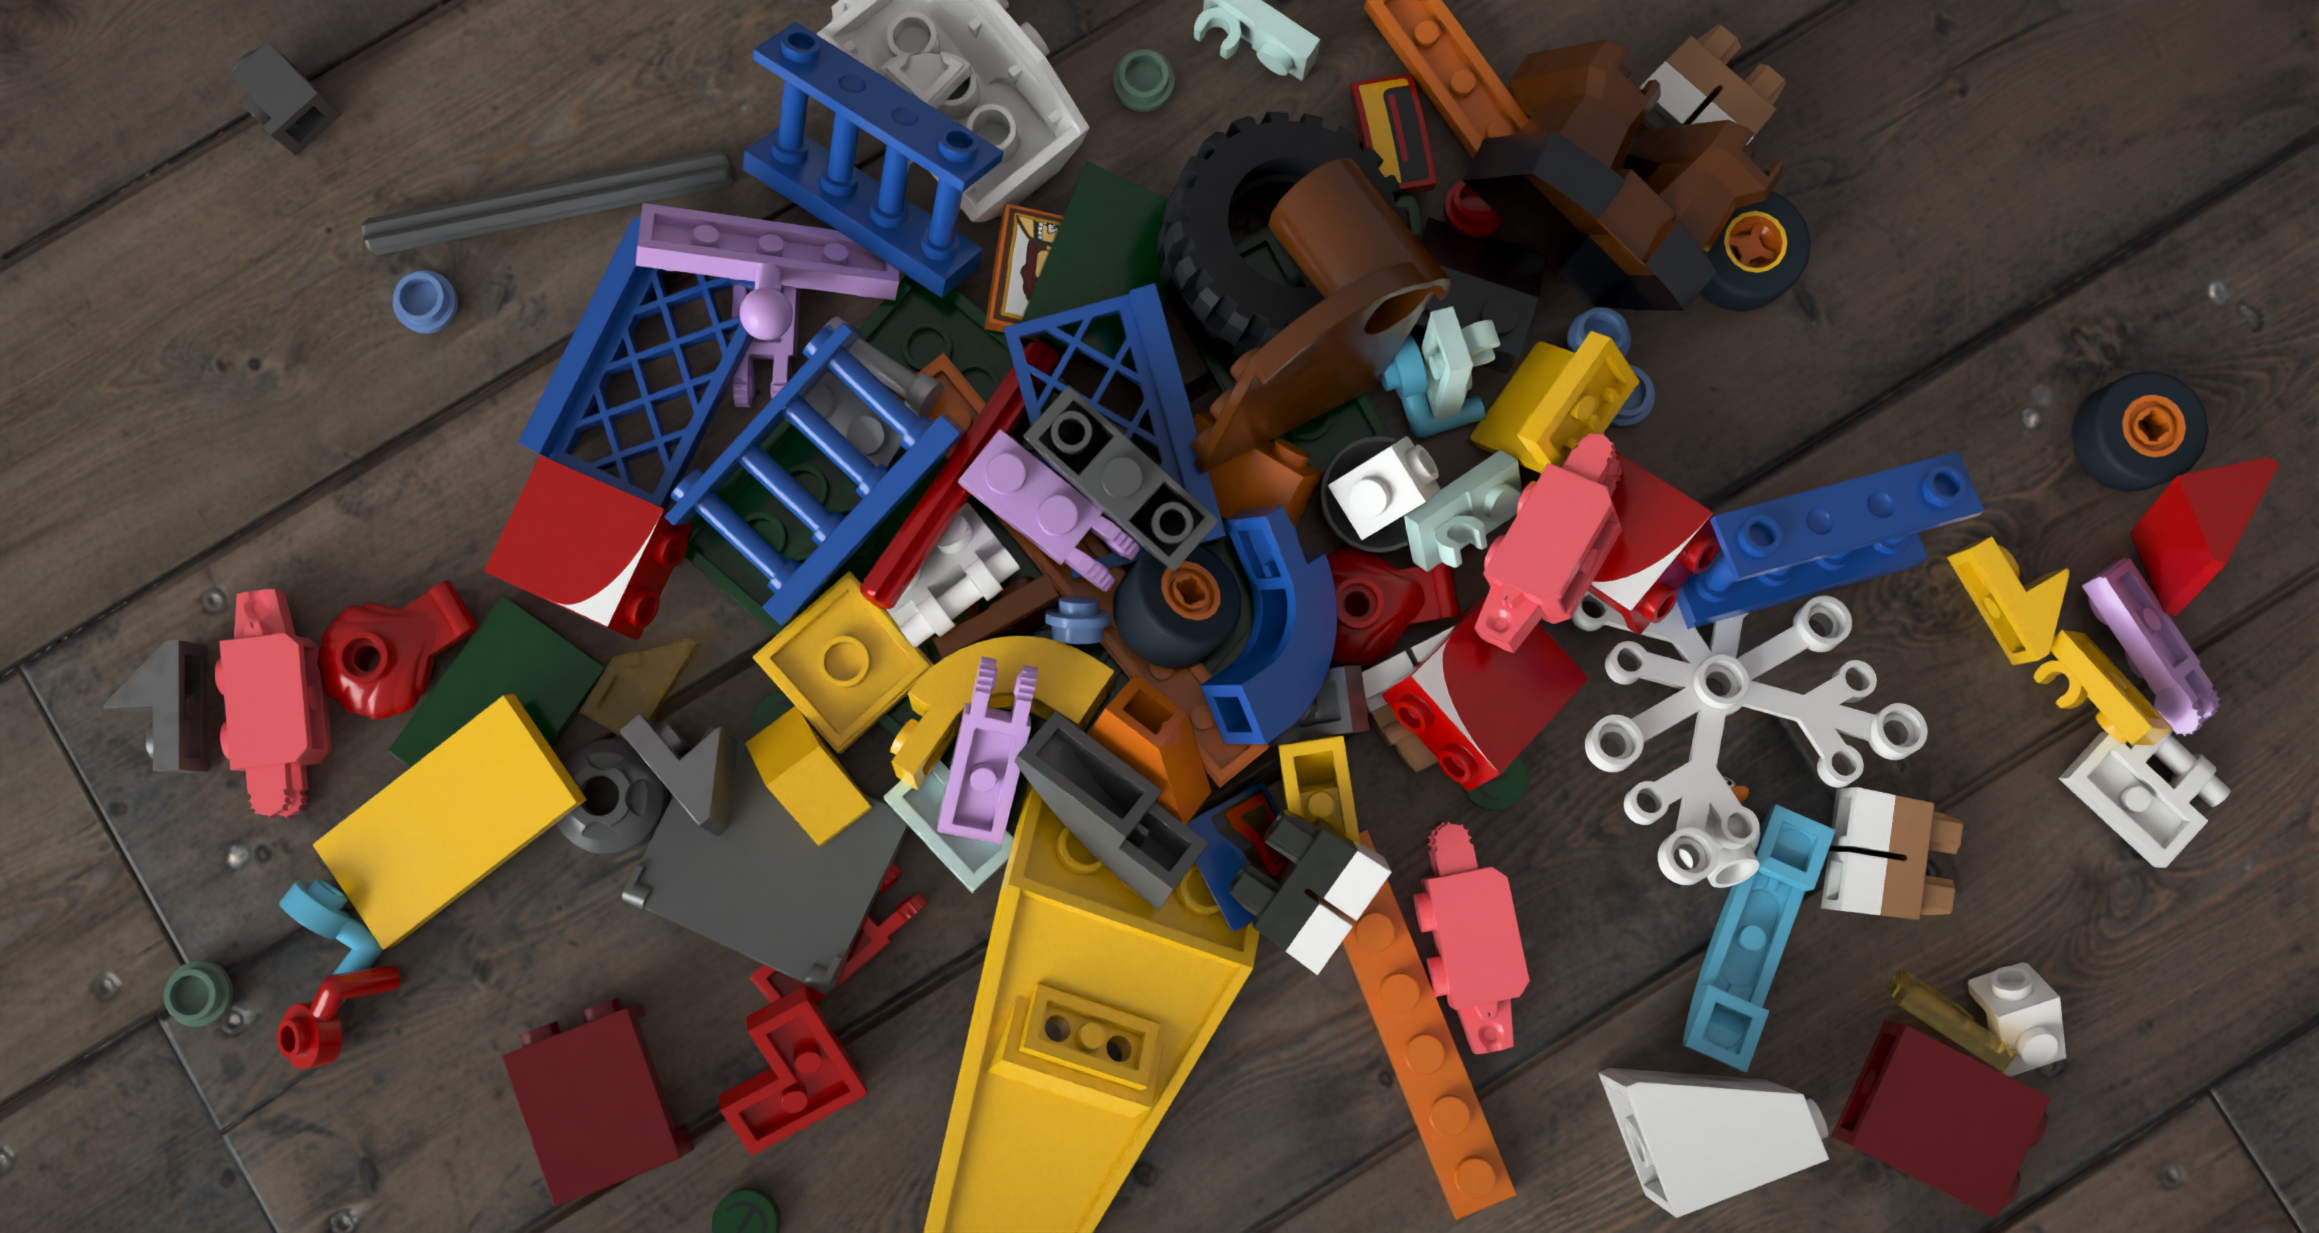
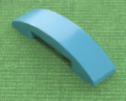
[1682,804,1836,1072]

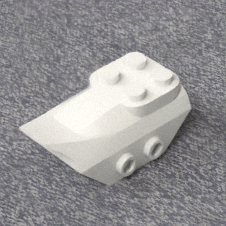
[817,0,1090,222]

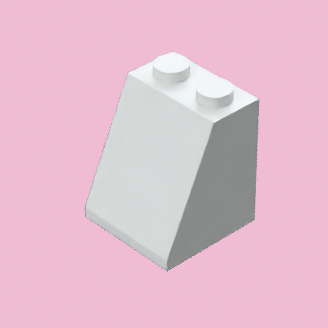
[1598,1068,1829,1218]

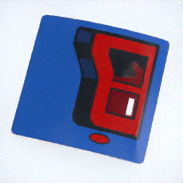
[1186,782,1288,931]

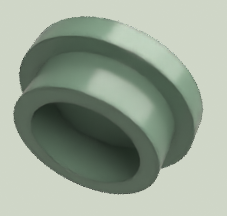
[1113,49,1175,112]
[163,961,233,1027]

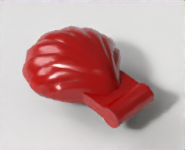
[1326,546,1461,666]
[317,580,479,719]

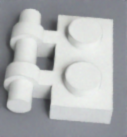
[864,502,1020,648]
[2058,731,2231,868]

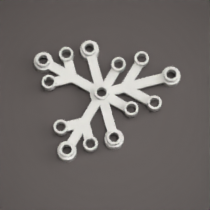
[1571,591,1928,885]

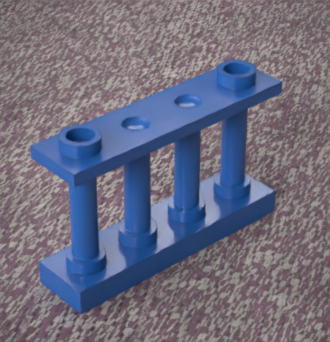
[743,22,1004,298]
[665,323,967,626]
[1677,451,1985,629]

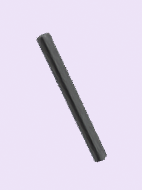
[362,149,734,255]

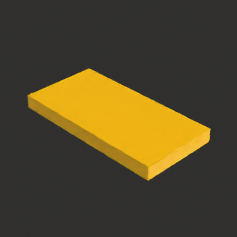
[312,694,587,950]

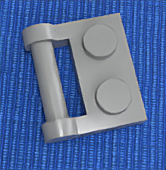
[785,317,943,470]

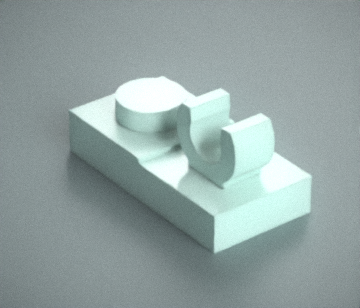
[1194,0,1321,81]
[1420,306,1500,421]
[1404,450,1522,572]
[884,760,1014,894]

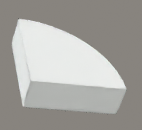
[880,51,972,109]

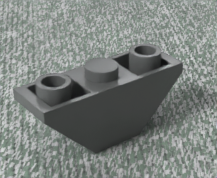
[1023,385,1219,571]

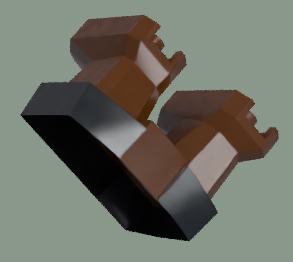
[1463,40,1783,311]

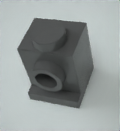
[229,41,341,156]

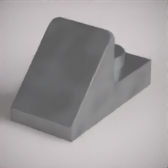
[103,640,208,773]
[1268,665,1369,746]
[620,714,738,836]

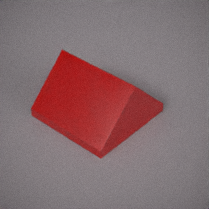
[2130,457,2280,617]

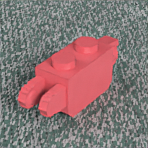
[1474,433,1623,653]
[215,589,332,818]
[1413,821,1530,1054]

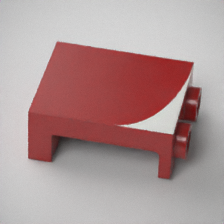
[1508,451,1720,635]
[484,455,692,640]
[1382,593,1589,791]

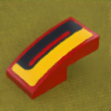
[1350,74,1437,194]

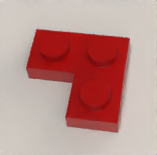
[718,986,868,1156]

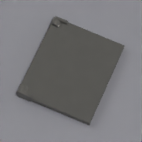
[622,725,910,996]

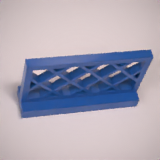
[518,216,755,510]
[1003,283,1226,579]

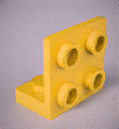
[1470,331,1640,474]

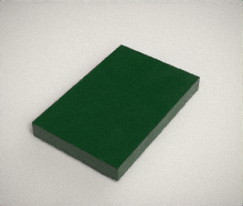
[1019,161,1169,384]
[388,595,610,768]

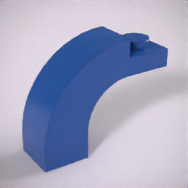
[1200,505,1337,744]

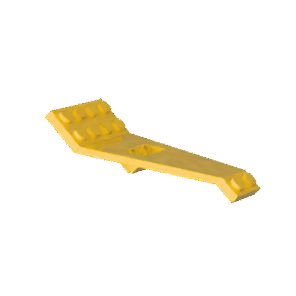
[924,781,1260,1233]

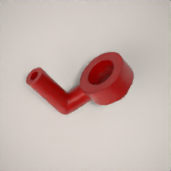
[277,965,400,1070]

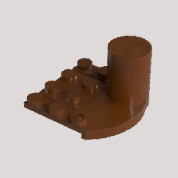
[1191,157,1452,474]

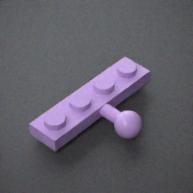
[636,203,899,340]

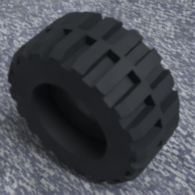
[1157,111,1412,362]

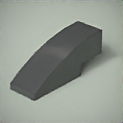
[1014,711,1209,911]

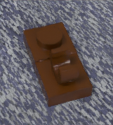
[932,573,1060,659]

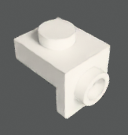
[1328,436,1440,540]
[1968,962,2066,1077]

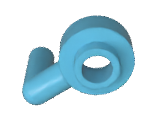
[1380,333,1486,438]
[279,877,383,1005]

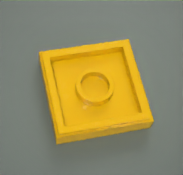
[752,571,934,754]

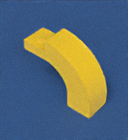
[890,636,1114,791]

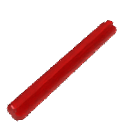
[860,340,1060,610]

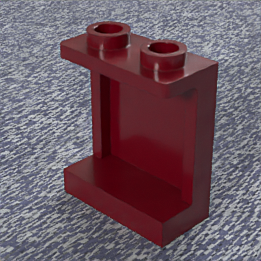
[502,997,694,1207]
[1831,1020,2051,1219]

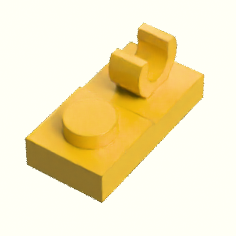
[2033,630,2174,746]

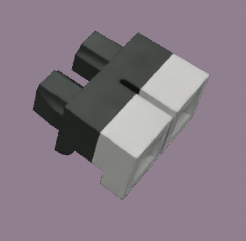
[1228,809,1391,975]

